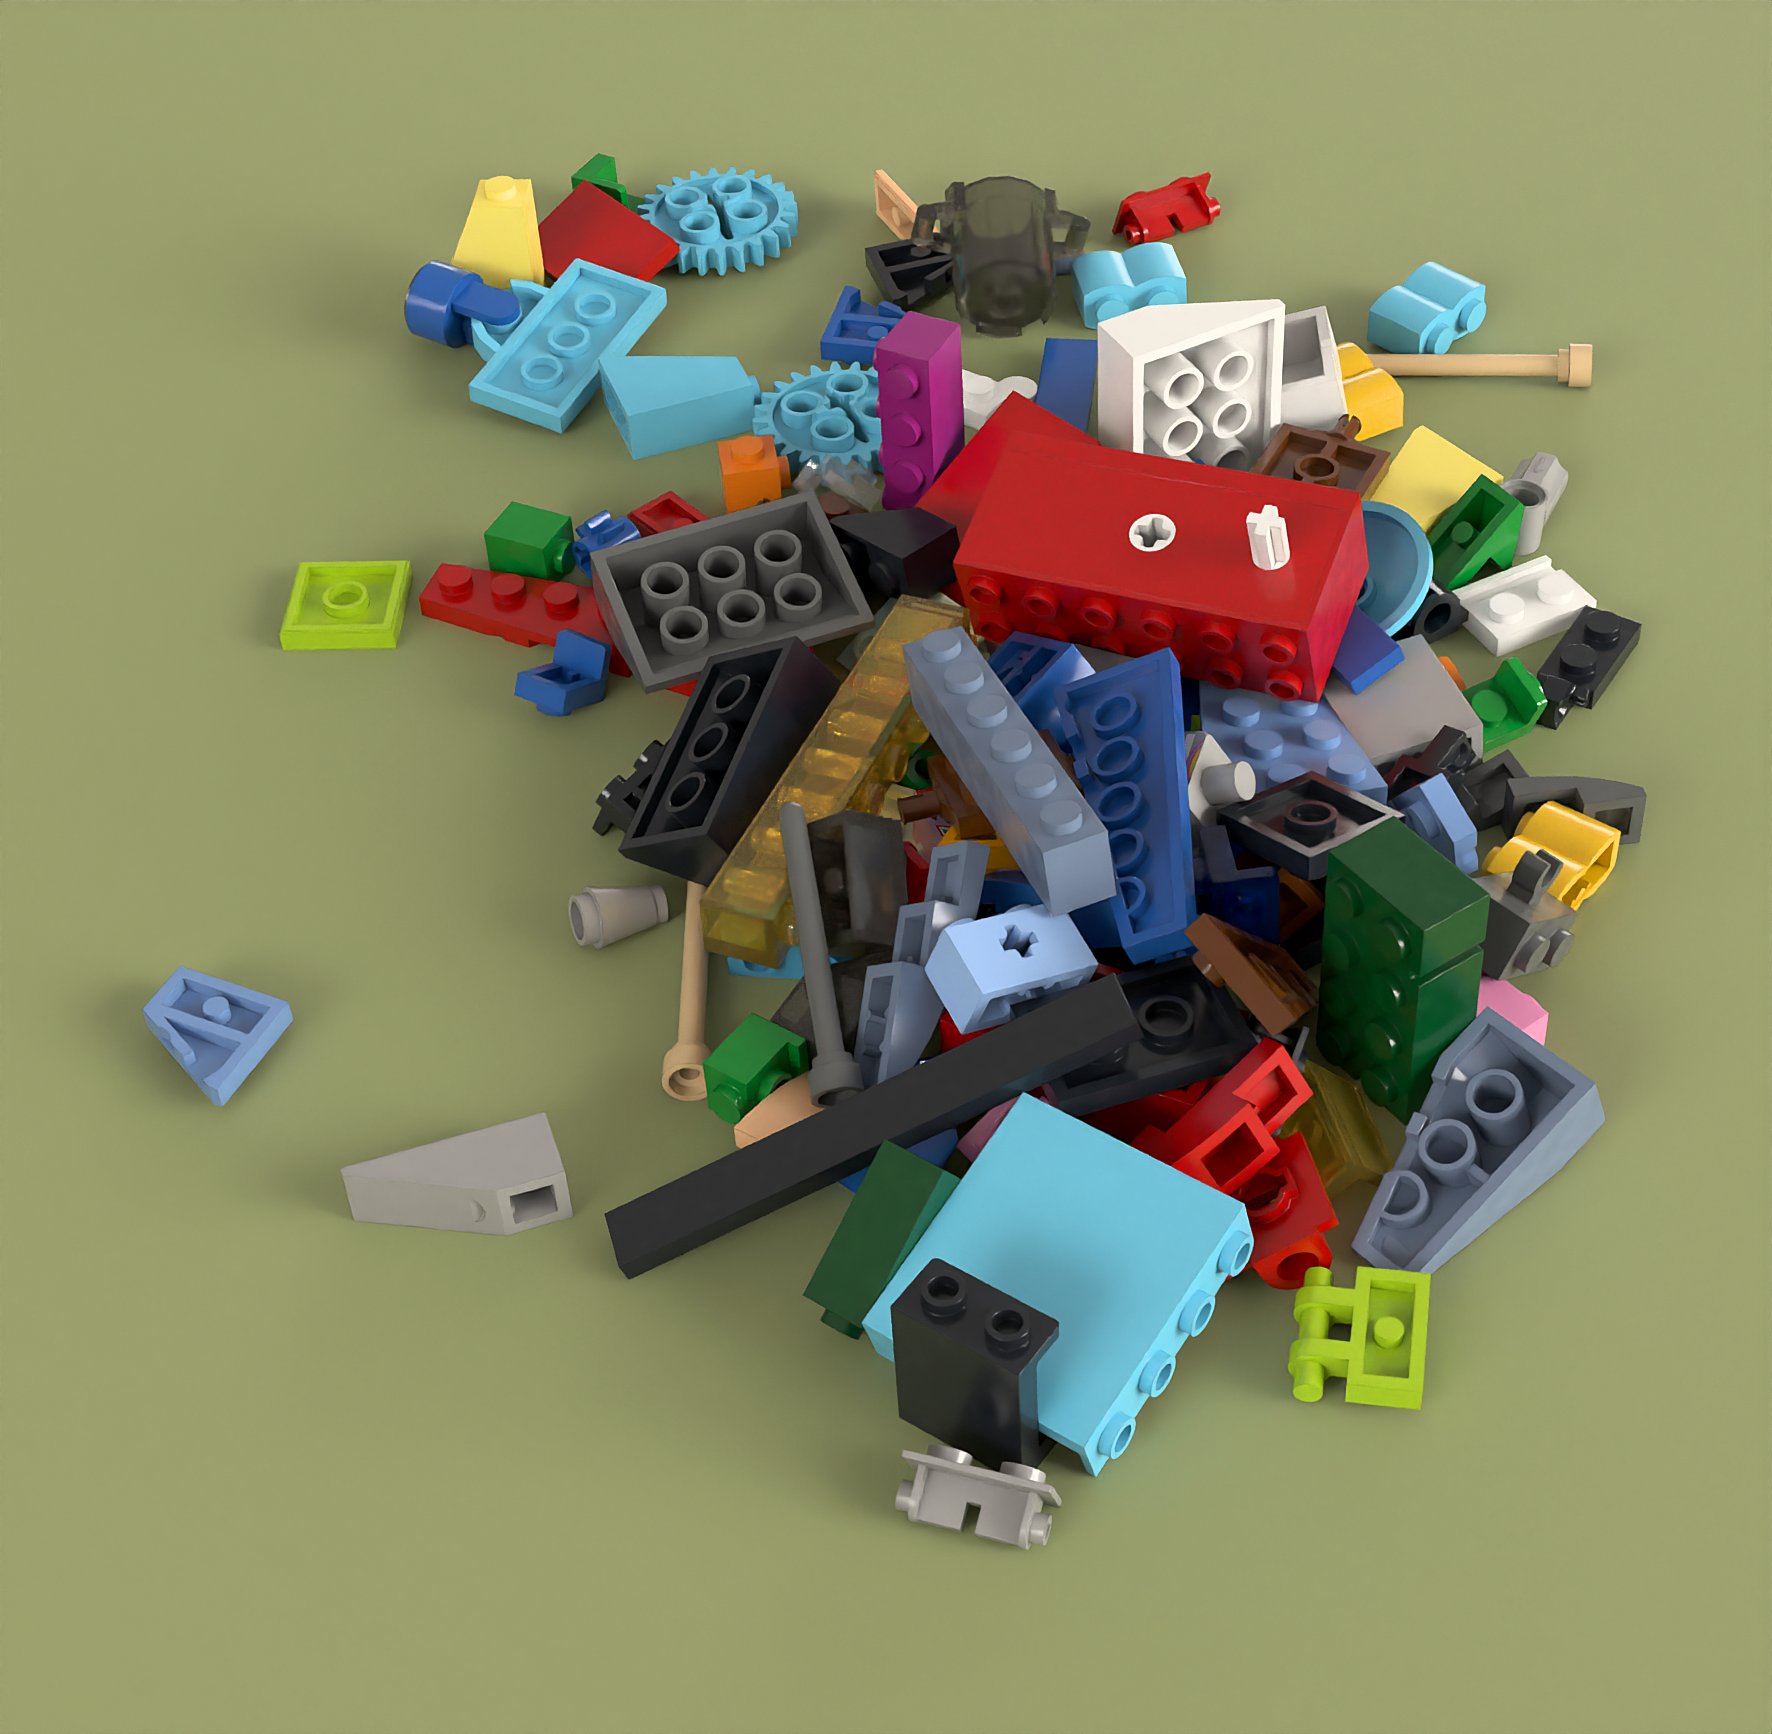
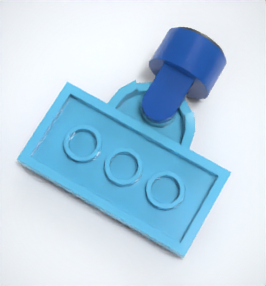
[404,258,667,434]

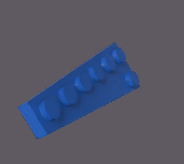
[1054,647,1197,965]

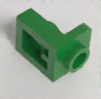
[1461,656,1547,754]

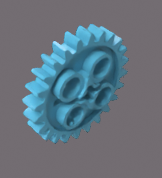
[637,167,799,276]
[752,361,884,487]

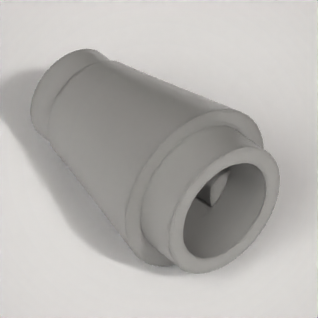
[568,885,668,949]

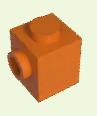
[717,435,791,514]

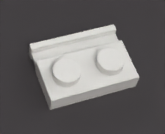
[1452,555,1597,657]

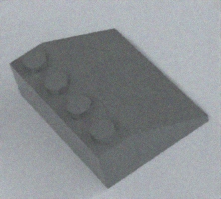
[590,490,875,694]

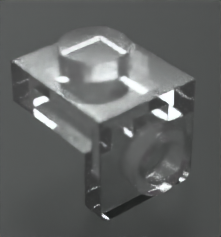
[792,453,883,512]

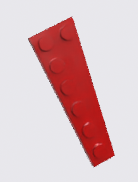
[419,563,698,697]

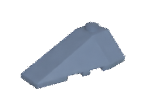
[1350,1006,1606,1274]

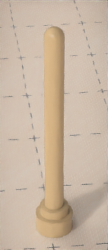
[1366,344,1592,387]
[662,881,713,1101]

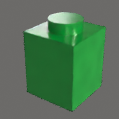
[484,501,577,582]

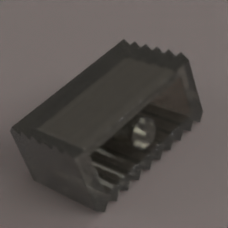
[807,809,909,962]

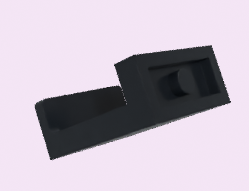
[890,1258,1059,1472]

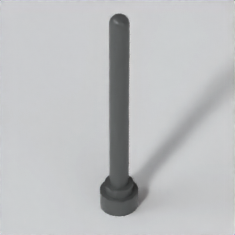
[778,802,865,1108]

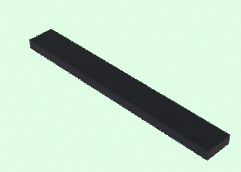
[604,972,1144,1280]

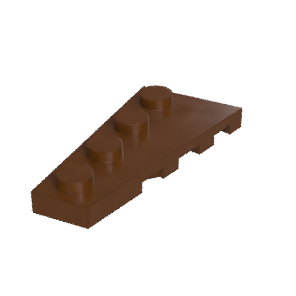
[1184,913,1319,1037]

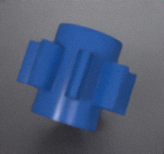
[572,510,642,579]

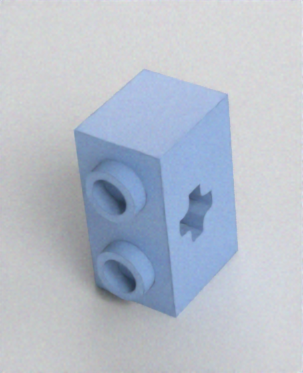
[924,904,1099,1035]

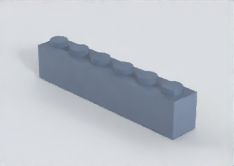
[902,626,1117,917]

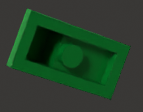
[1426,474,1525,591]

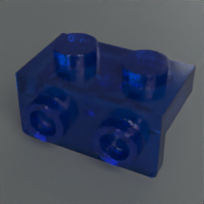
[1193,825,1279,946]

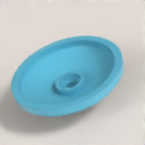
[1355,501,1433,637]

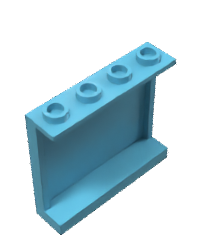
[862,1092,1254,1477]

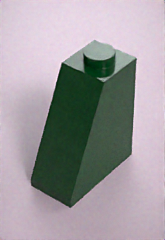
[803,1139,962,1340]

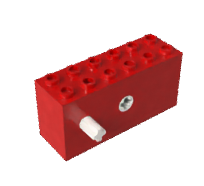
[953,431,1369,704]

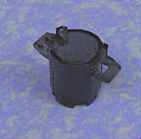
[911,176,1091,338]

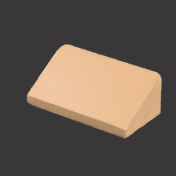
[874,169,940,240]

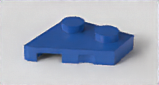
[820,286,906,365]

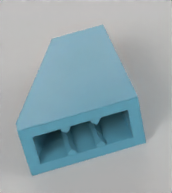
[598,356,762,460]

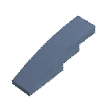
[853,840,991,1090]

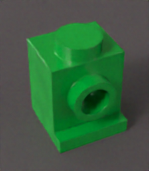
[703,1012,810,1124]

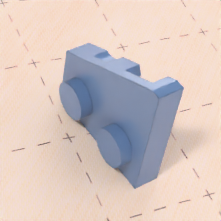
[1392,773,1478,878]
[142,966,293,1107]

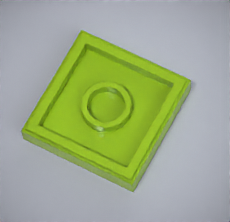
[279,560,413,650]

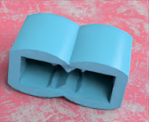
[1071,242,1187,329]
[1367,262,1486,354]

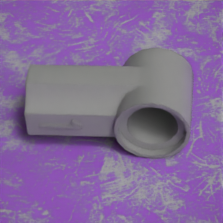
[1499,451,1569,556]

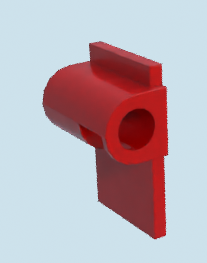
[1224,1131,1339,1290]

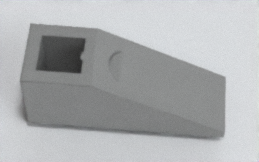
[340,1112,573,1236]

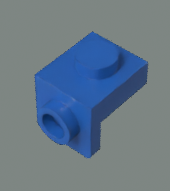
[514,629,612,717]

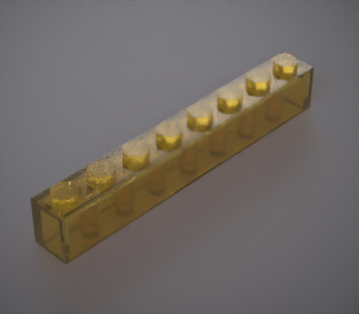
[699,594,977,969]

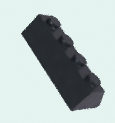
[618,636,842,888]

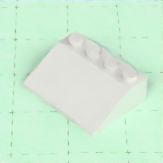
[1098,299,1285,472]

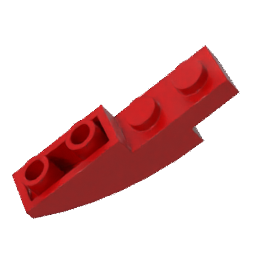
[1128,1037,1314,1196]

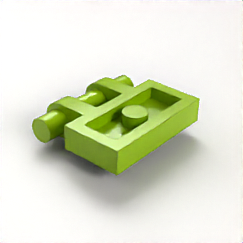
[1288,1266,1431,1410]

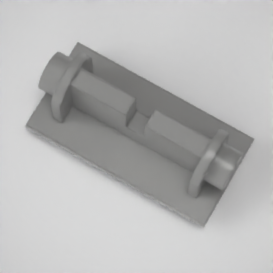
[896,1444,1062,1550]

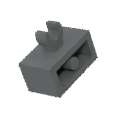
[1471,848,1579,981]

